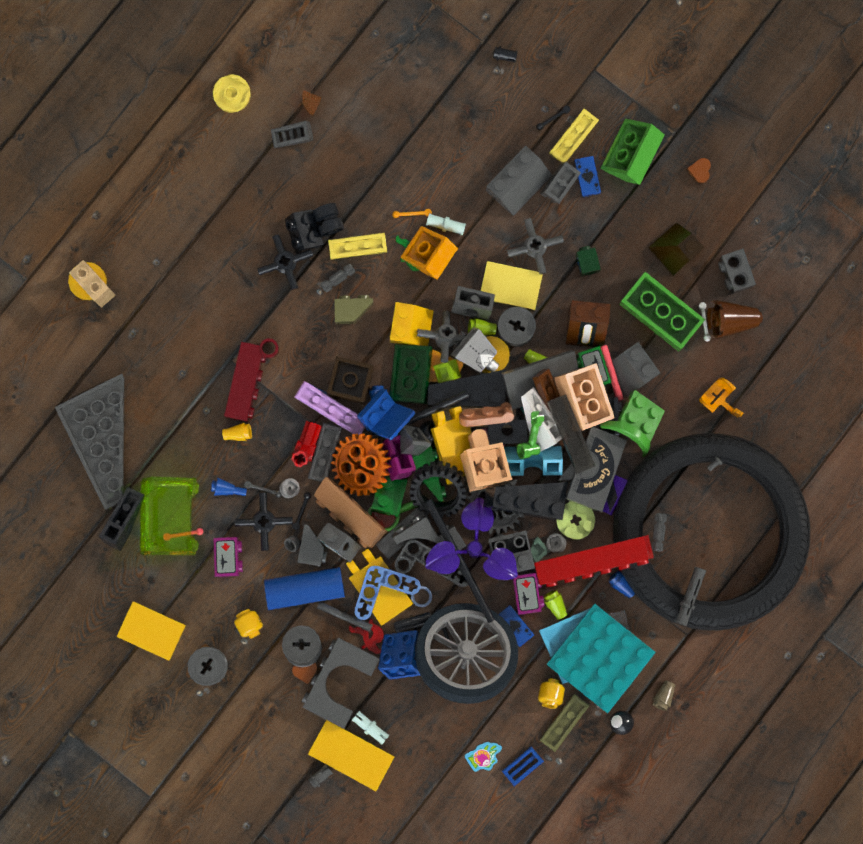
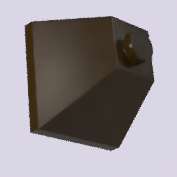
[648,223,704,276]

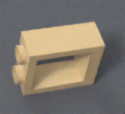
[69,260,115,308]

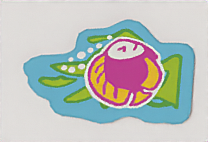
[465,742,502,772]

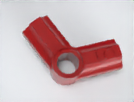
[291,421,322,468]

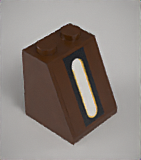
[565,300,611,347]

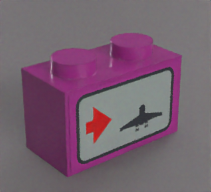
[214,537,243,577]
[513,573,544,615]

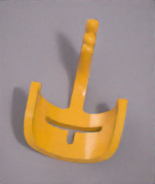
[699,377,744,418]

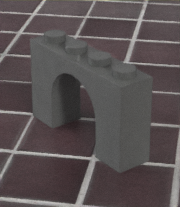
[301,638,380,729]

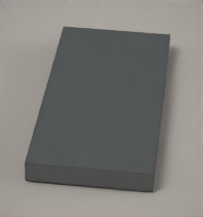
[502,350,579,410]

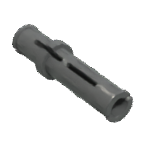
[675,567,706,626]

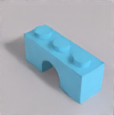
[504,446,563,476]

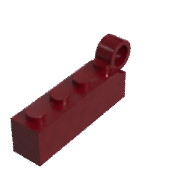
[224,338,279,423]

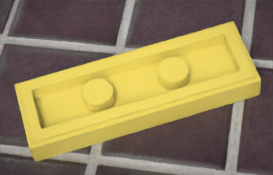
[549,109,599,163]
[328,233,387,260]

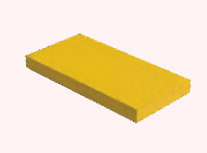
[308,720,395,791]

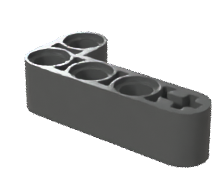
[395,540,468,587]

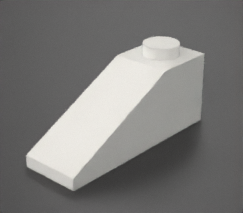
[521,387,566,452]

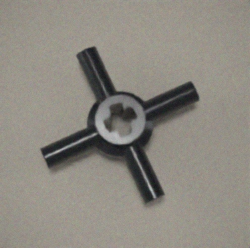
[257,234,313,290]
[235,493,293,551]

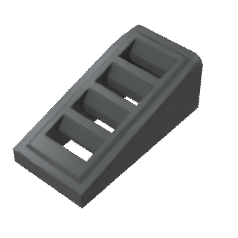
[271,121,314,148]

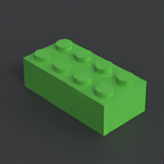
[619,272,705,352]

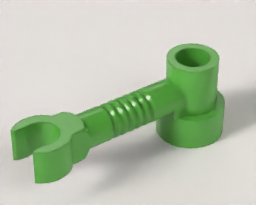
[517,411,544,459]

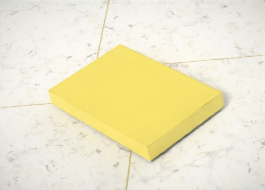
[481,261,543,311]

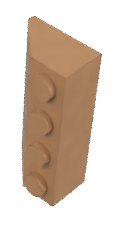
[314,477,388,548]

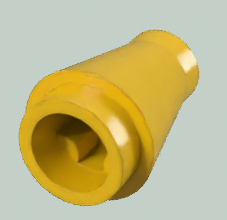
[222,423,252,441]

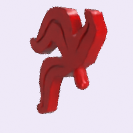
[349,619,384,654]

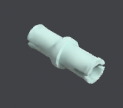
[426,213,466,235]
[351,711,389,745]

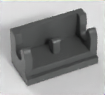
[540,161,581,204]

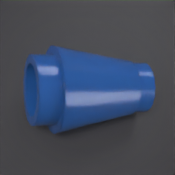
[608,570,635,599]

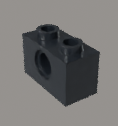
[487,416,528,445]

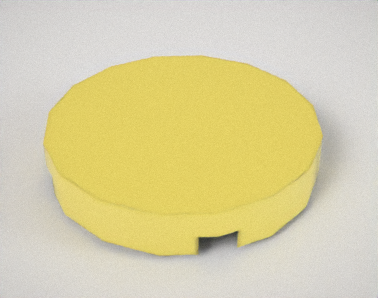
[213,74,251,113]

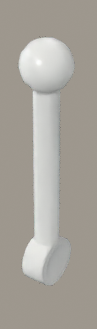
[698,302,711,342]

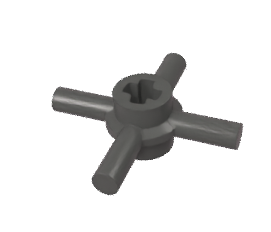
[507,218,564,275]
[417,311,466,363]

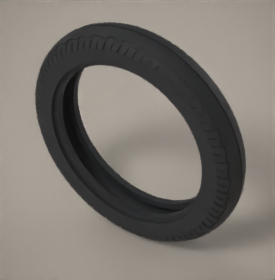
[613,433,810,630]

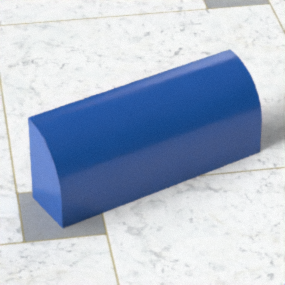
[264,567,345,610]

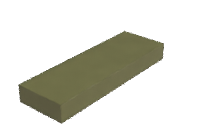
[539,694,590,752]

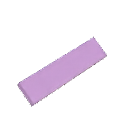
[294,381,365,435]

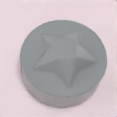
[279,478,300,498]
[546,533,567,553]

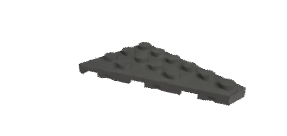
[55,374,125,510]

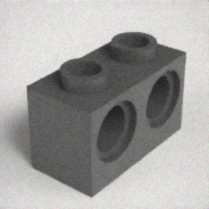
[718,248,756,294]

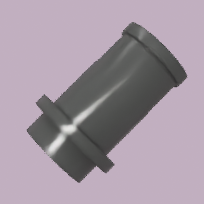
[308,764,333,788]

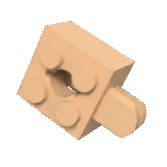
[460,429,512,492]

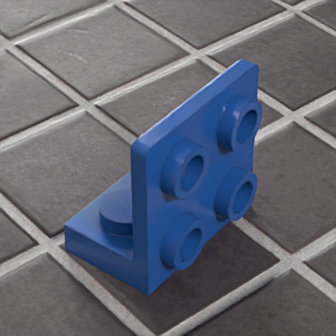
[357,389,415,440]
[378,630,420,680]

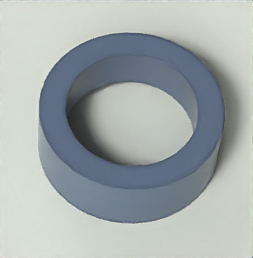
[411,586,432,607]

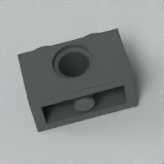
[451,286,495,321]

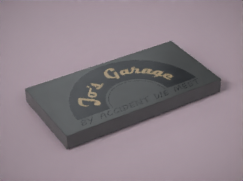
[565,427,627,512]

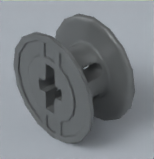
[497,307,536,347]
[282,625,322,667]
[188,647,228,686]

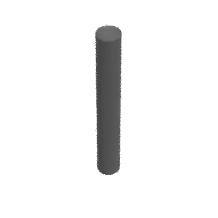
[317,602,373,632]

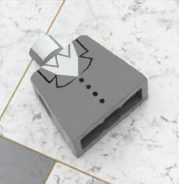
[451,327,499,372]

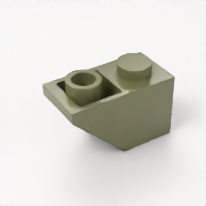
[334,295,373,324]

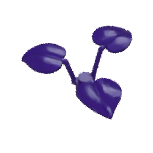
[425,498,518,580]

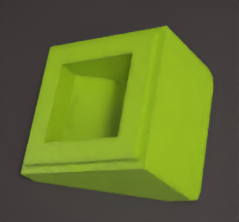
[433,359,461,383]

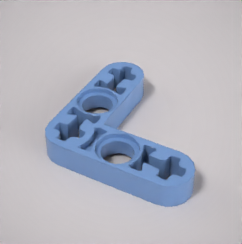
[355,565,421,620]

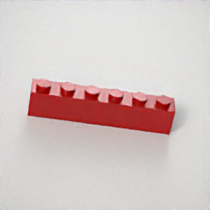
[534,535,654,587]

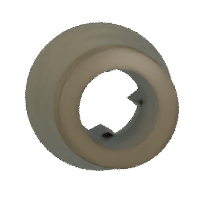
[652,680,675,711]

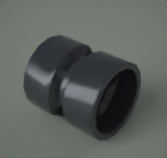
[313,203,344,237]

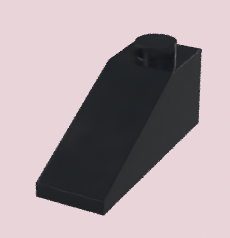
[99,487,145,551]

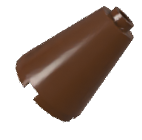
[707,300,763,339]

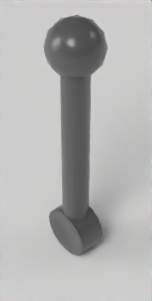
[244,481,282,498]

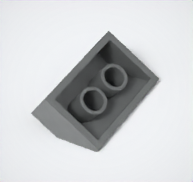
[486,146,552,216]

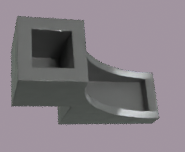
[391,515,466,550]

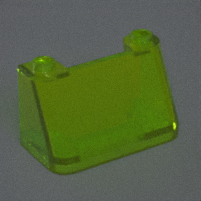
[140,477,199,556]

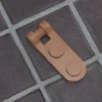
[459,402,514,427]

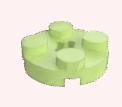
[556,501,595,540]

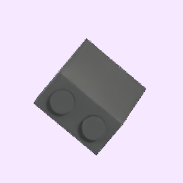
[612,342,660,397]

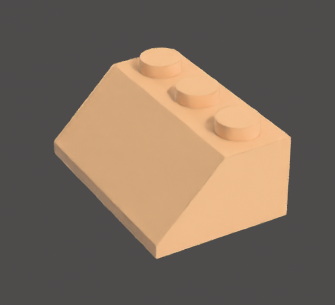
[554,363,615,432]

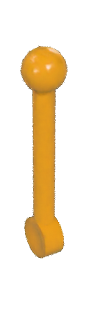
[392,209,432,218]

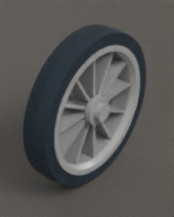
[415,603,518,704]

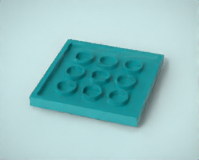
[546,604,656,713]

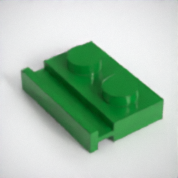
[371,476,407,517]

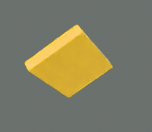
[117,601,186,661]

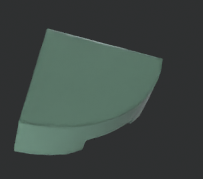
[531,537,550,563]

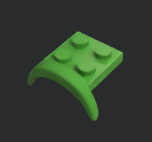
[600,390,665,457]

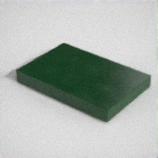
[390,344,433,404]

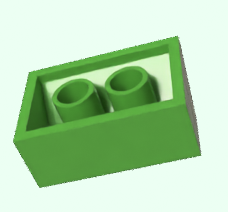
[600,119,665,185]

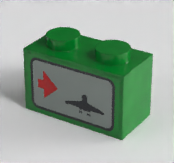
[576,346,612,386]

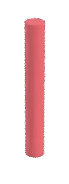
[600,345,624,401]

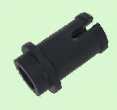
[493,46,518,63]

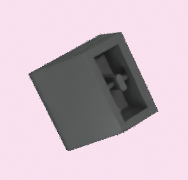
[488,531,535,573]

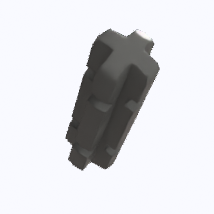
[320,264,355,292]
[652,513,667,552]

